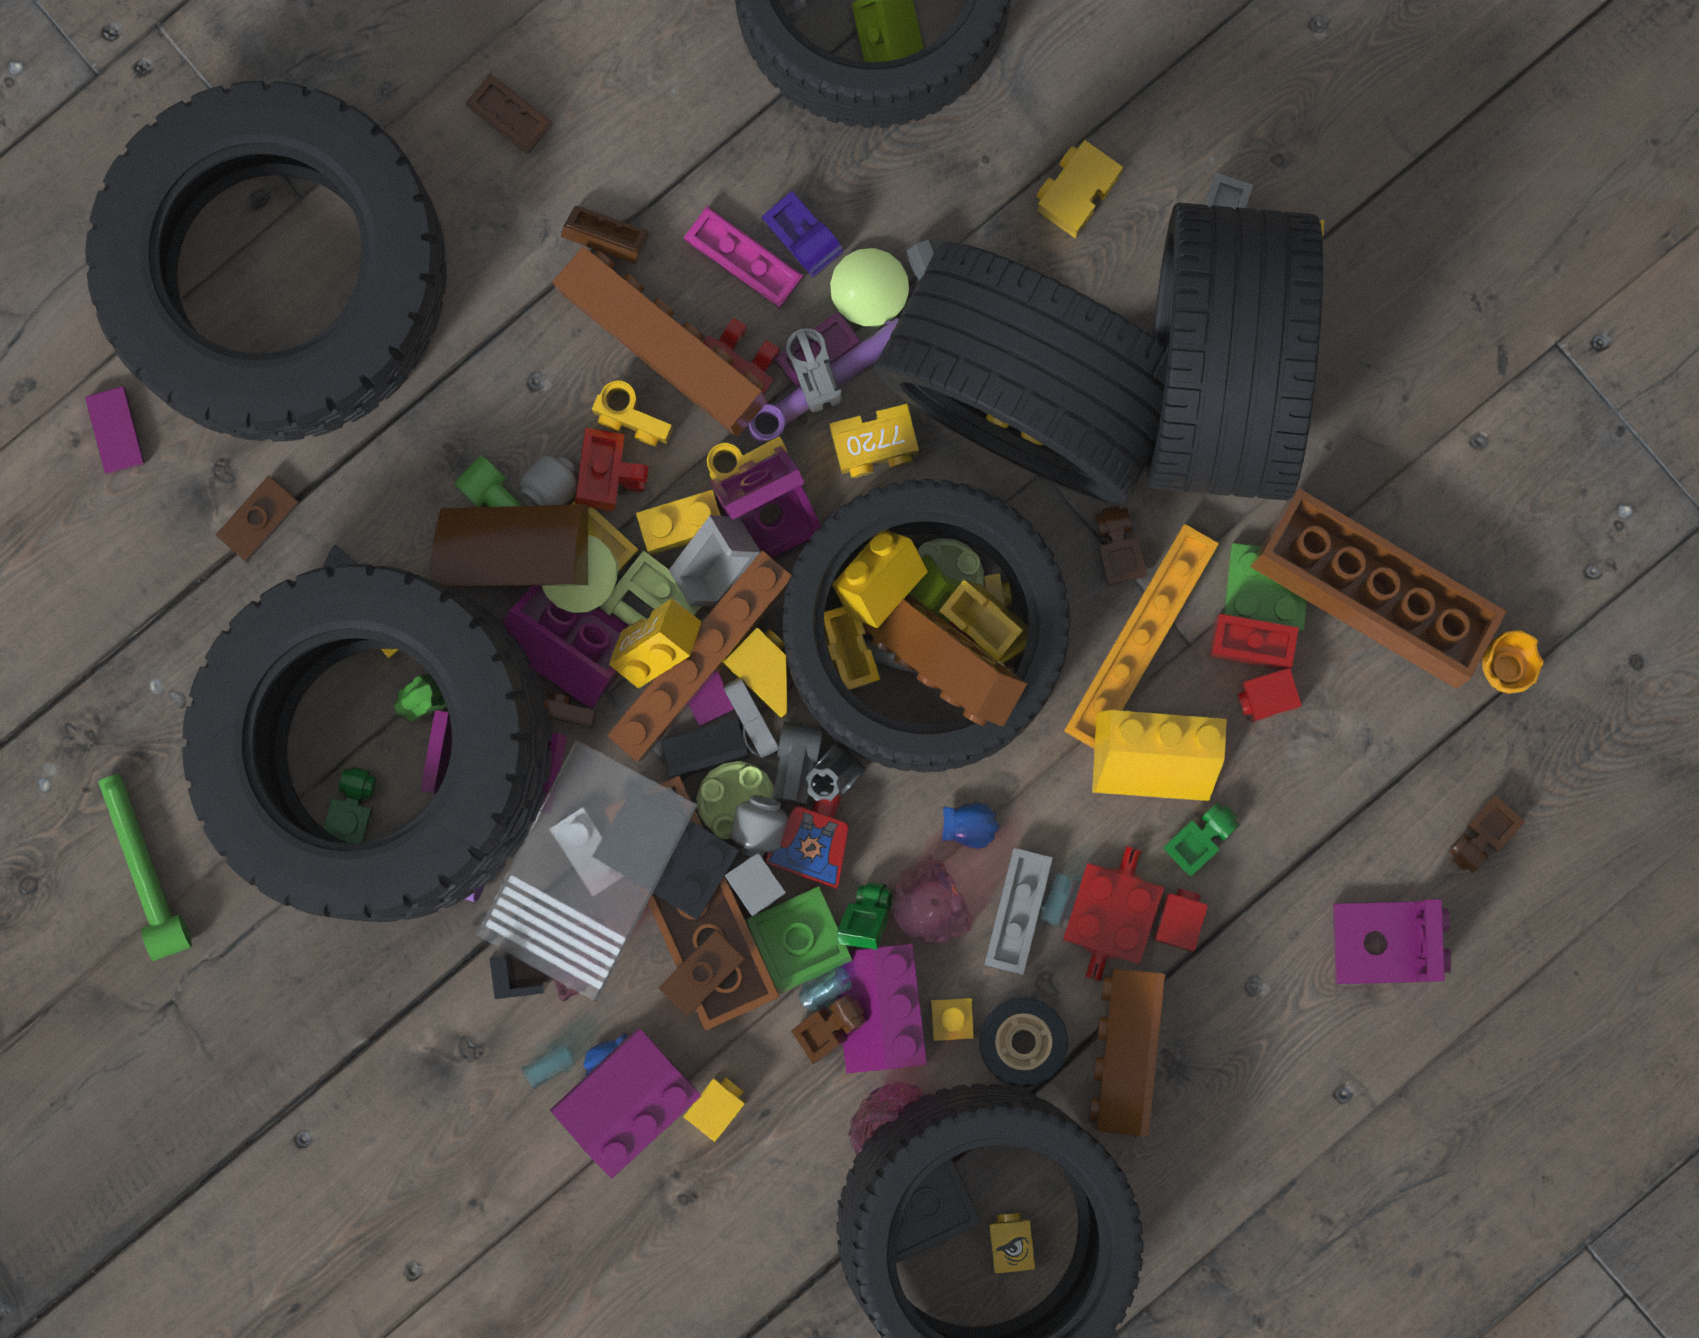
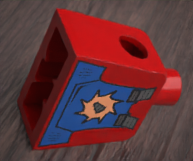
[765,795,849,889]

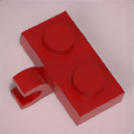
[574,428,649,511]

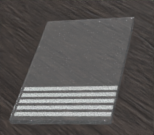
[476,740,698,1002]

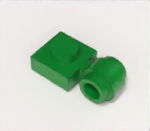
[324,767,376,843]
[1163,802,1240,877]
[837,882,894,950]

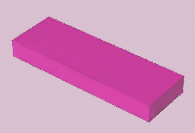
[684,206,803,309]

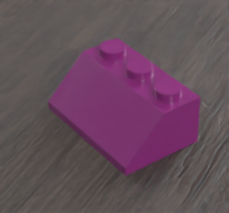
[503,586,629,710]
[834,944,927,1074]
[550,1027,701,1179]

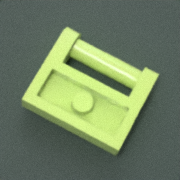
[600,550,703,626]

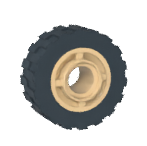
[979,997,1068,1088]

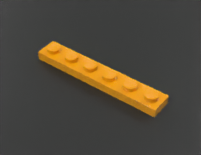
[1063,524,1219,750]

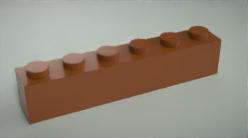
[552,246,768,437]
[607,551,792,762]
[839,594,1027,726]

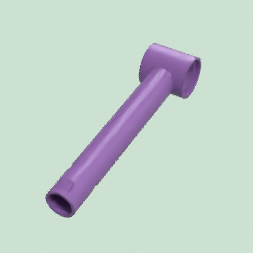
[748,318,899,445]

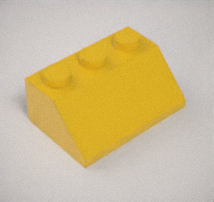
[1092,710,1227,801]

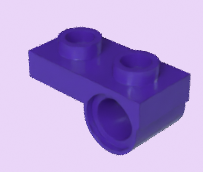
[762,191,844,279]

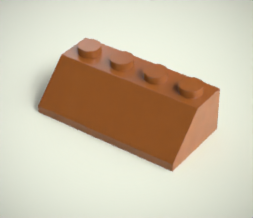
[1089,969,1165,1137]

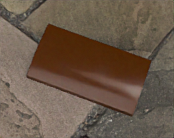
[430,504,588,588]

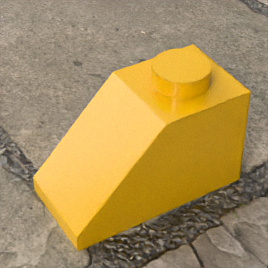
[724,628,788,720]

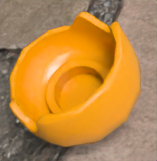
[1482,630,1544,694]

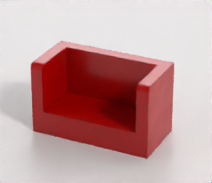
[1209,614,1299,670]

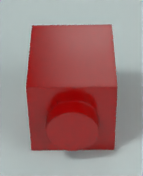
[1237,668,1302,723]
[1153,888,1208,952]

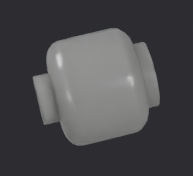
[519,455,578,506]
[730,795,788,858]

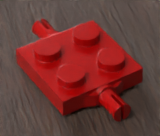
[1063,846,1164,982]

